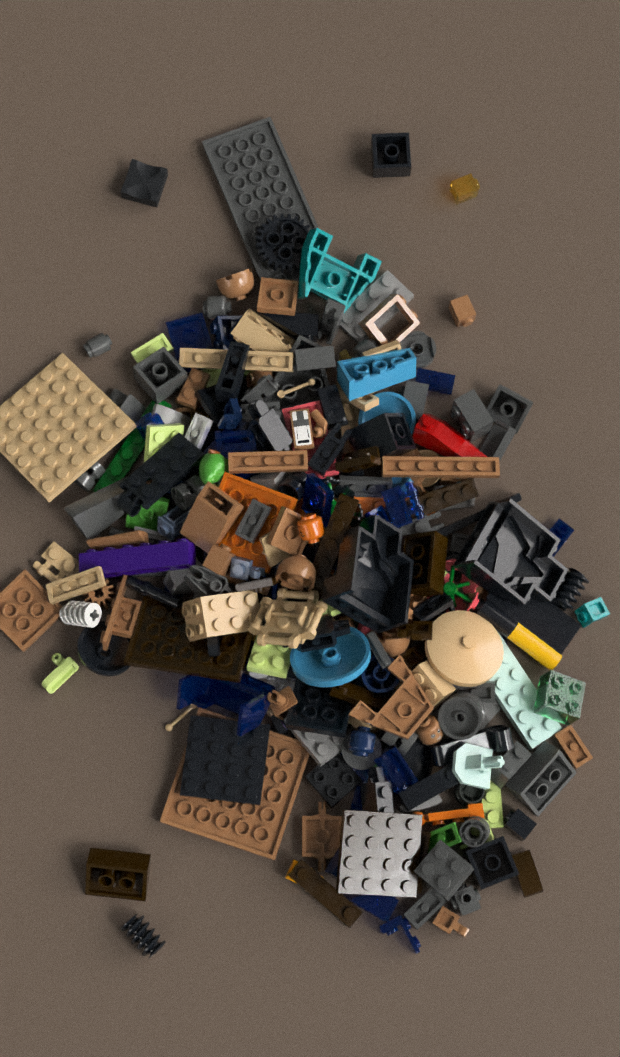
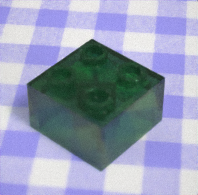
[533,670,586,726]

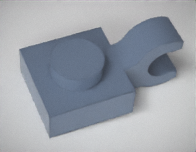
[230,556,265,581]

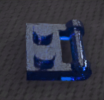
[215,427,257,459]

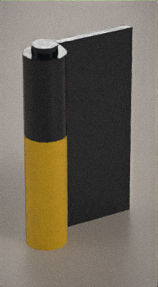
[475,592,582,671]

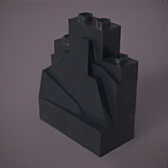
[453,498,568,605]
[322,514,414,634]

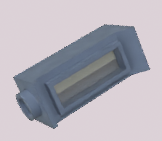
[157,505,193,541]

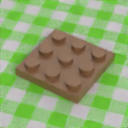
[0,570,63,652]

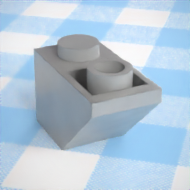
[163,557,203,596]

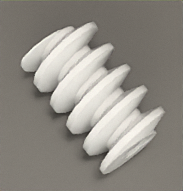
[60,600,102,628]

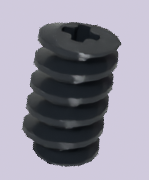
[551,568,589,611]
[121,914,166,959]

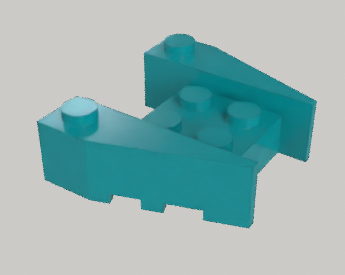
[297,228,382,313]

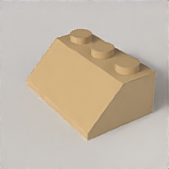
[230,308,295,352]

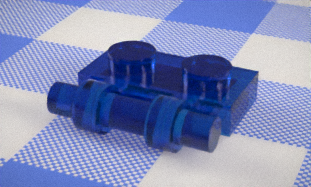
[381,480,425,528]

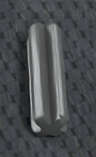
[365,632,392,669]

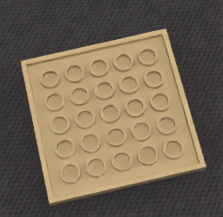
[0,353,137,503]

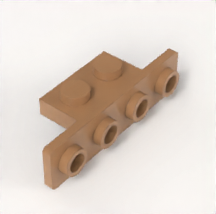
[100,575,142,651]

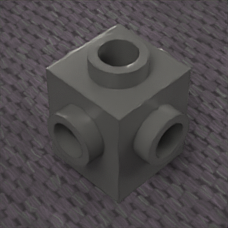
[450,883,481,917]

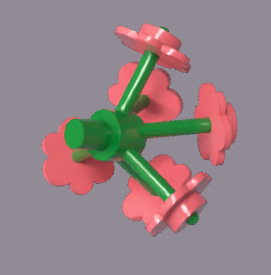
[427,559,480,613]

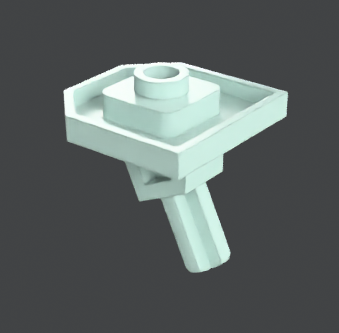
[452,743,505,790]

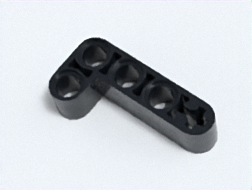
[430,725,514,767]

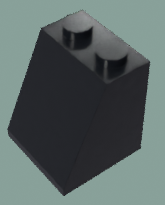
[349,413,417,462]

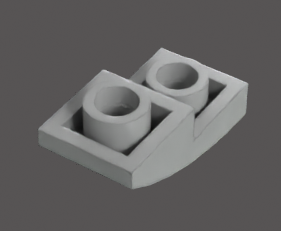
[150,404,190,436]
[398,794,442,813]

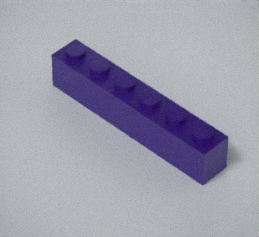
[79,538,196,578]

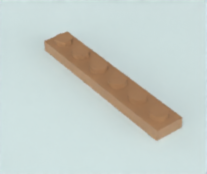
[382,456,500,478]

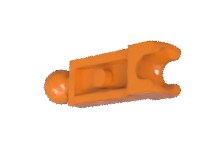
[412,803,484,826]

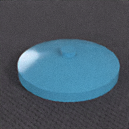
[290,627,371,687]

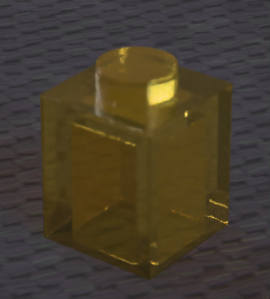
[449,173,480,205]

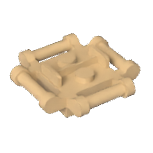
[248,588,328,649]

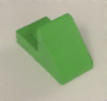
[428,822,462,853]

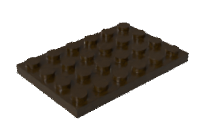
[124,596,253,683]

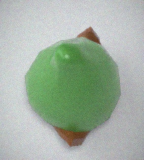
[198,449,229,485]

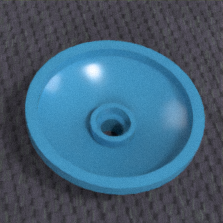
[358,392,416,434]

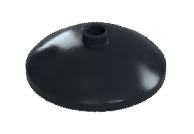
[77,621,131,676]

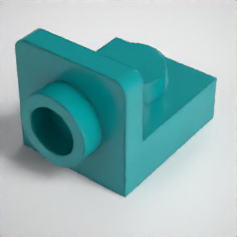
[574,597,610,628]

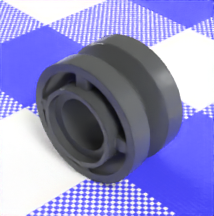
[459,816,490,847]

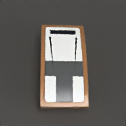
[289,409,314,451]

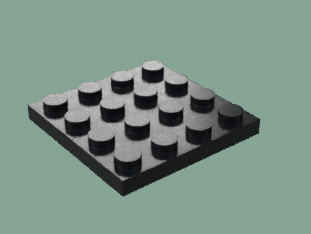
[180,715,270,806]

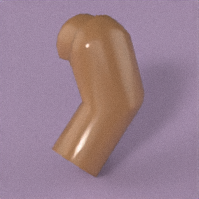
[310,409,328,438]

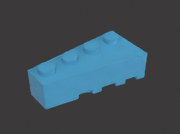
[337,348,416,401]

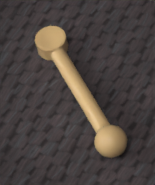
[277,379,315,398]
[165,701,198,731]

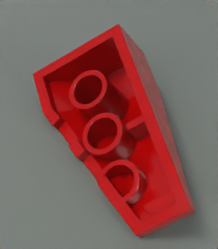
[413,413,487,457]

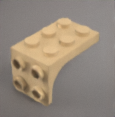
[182,590,263,642]

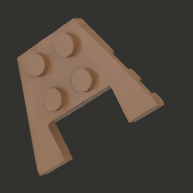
[349,655,434,740]

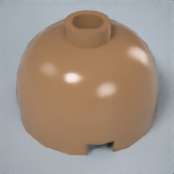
[216,268,254,301]
[275,554,316,591]
[370,628,410,658]

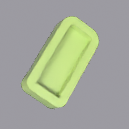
[42,653,79,694]

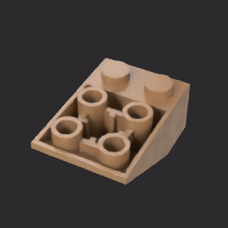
[180,481,245,554]

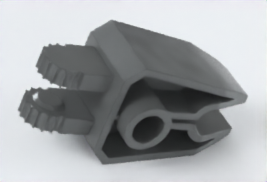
[183,565,235,597]

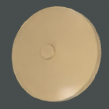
[425,610,503,687]

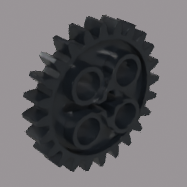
[255,213,310,273]

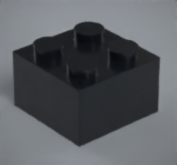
[371,133,412,178]
[464,836,519,891]

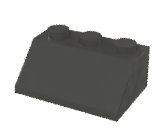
[505,741,577,817]

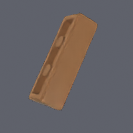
[87,530,149,551]

